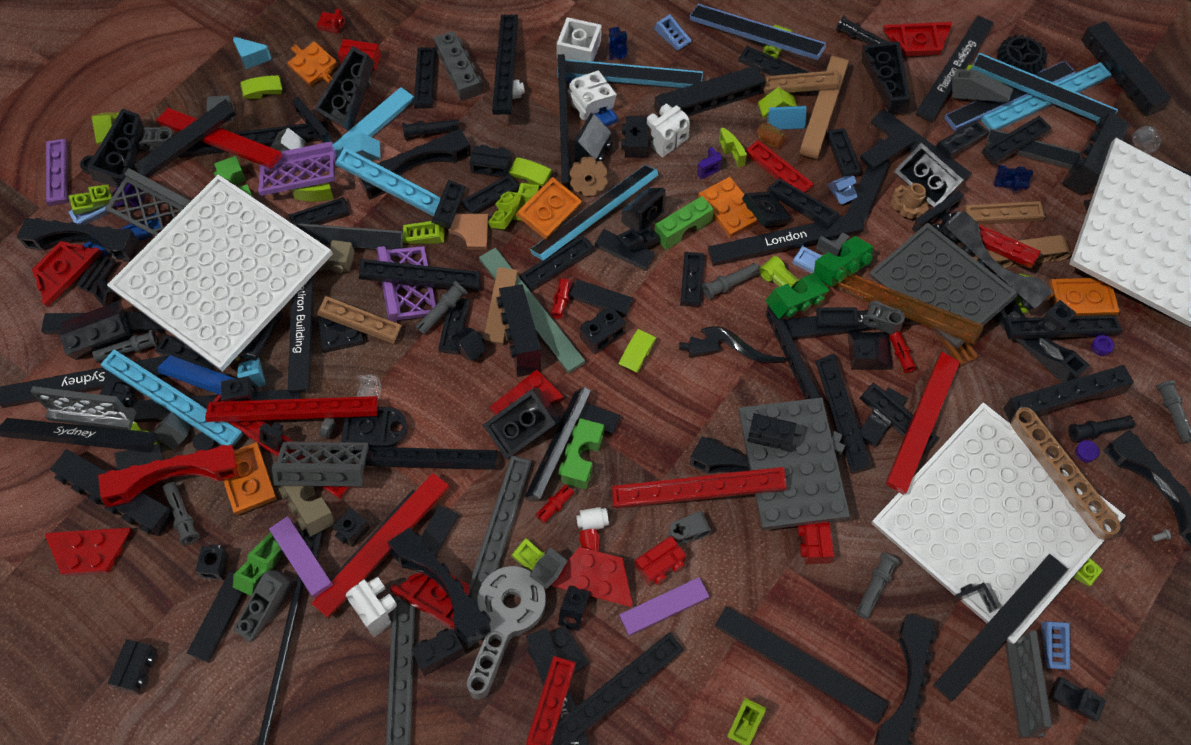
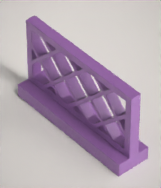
[258,141,338,196]
[377,246,436,323]

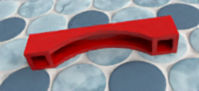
[98,445,240,507]

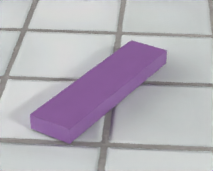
[46,139,68,206]
[269,516,333,598]
[619,577,709,636]

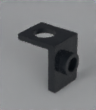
[221,376,259,402]
[952,582,997,613]
[558,586,590,631]

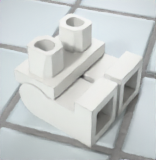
[567,71,617,120]
[647,104,690,157]
[346,577,397,638]

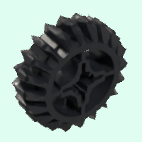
[996,34,1048,75]

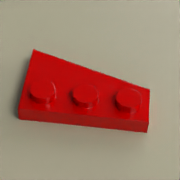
[490,370,564,415]

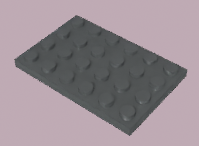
[869,223,1017,349]
[738,398,850,530]

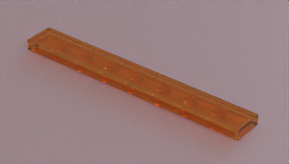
[826,274,984,345]

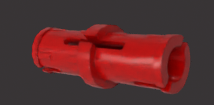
[550,279,572,319]
[889,332,916,373]
[535,484,575,524]

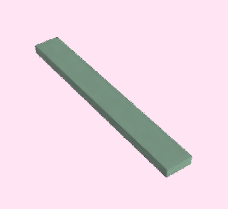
[479,248,585,374]

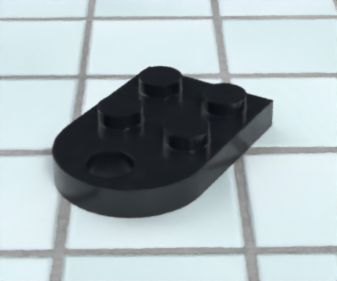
[341,407,408,447]

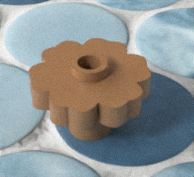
[570,157,608,196]
[891,183,929,219]

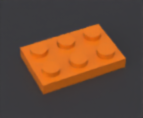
[516,177,582,240]
[698,177,759,238]
[1049,278,1119,316]
[223,442,277,516]

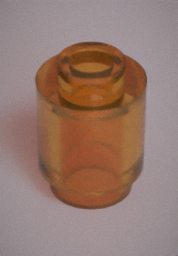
[757,122,786,148]

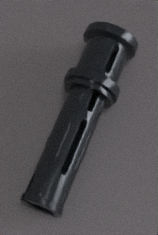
[836,16,889,45]
[402,119,459,139]
[1068,415,1135,443]

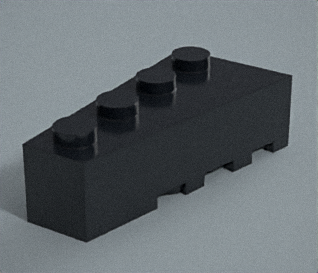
[861,41,910,114]
[314,46,375,131]
[87,109,144,188]
[1062,112,1130,195]
[496,284,541,377]

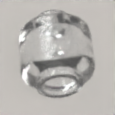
[1132,126,1161,154]

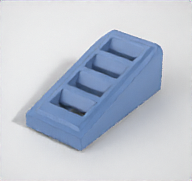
[654,14,692,51]
[1041,622,1070,670]

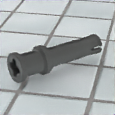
[702,263,760,300]
[415,281,468,335]
[93,330,159,363]
[1156,380,1191,444]
[163,482,200,545]
[855,553,899,619]

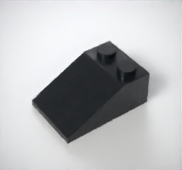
[483,387,562,459]

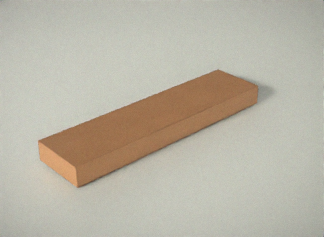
[764,70,839,95]
[963,201,1045,224]
[484,267,518,345]
[317,296,402,344]

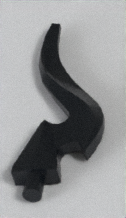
[679,326,786,363]

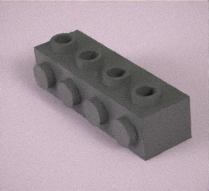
[434,31,483,101]

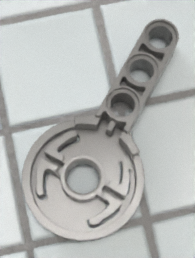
[467,566,546,700]

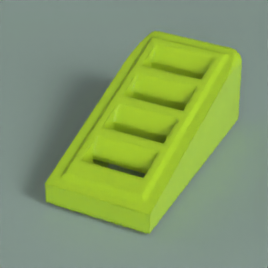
[403,221,445,244]

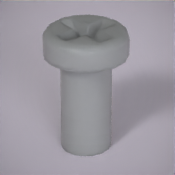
[1152,529,1171,542]

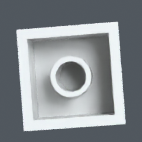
[557,17,601,62]

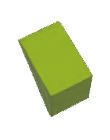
[758,87,797,118]
[92,112,119,145]
[727,698,767,745]

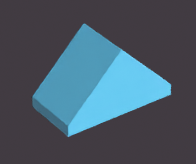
[233,37,272,69]
[342,133,380,160]
[237,357,266,389]

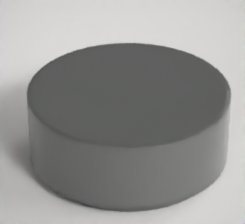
[319,418,336,438]

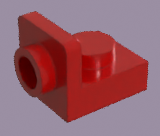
[317,9,345,34]

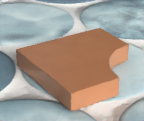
[449,214,489,250]

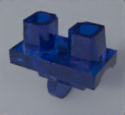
[608,27,628,60]
[993,165,1033,192]

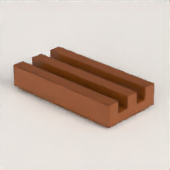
[937,334,978,367]

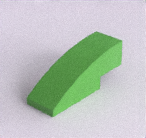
[233,532,284,596]

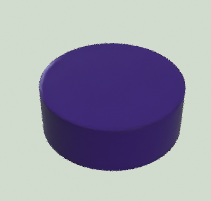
[1091,335,1114,356]
[1075,440,1099,463]

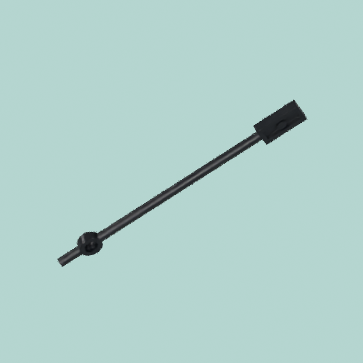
[257,529,325,745]

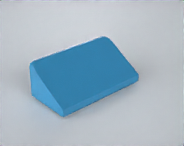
[767,106,807,130]

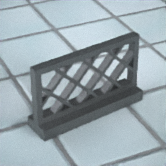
[105,168,191,237]
[31,386,136,430]
[272,442,369,486]
[1005,631,1052,738]

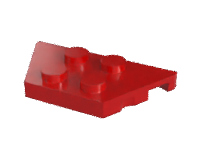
[883,22,952,56]
[32,241,103,307]
[45,527,133,576]
[550,547,633,607]
[390,573,470,631]

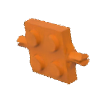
[287,41,339,87]

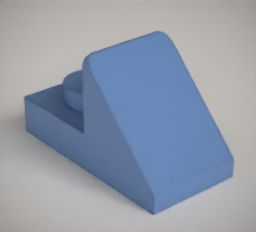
[828,176,857,204]

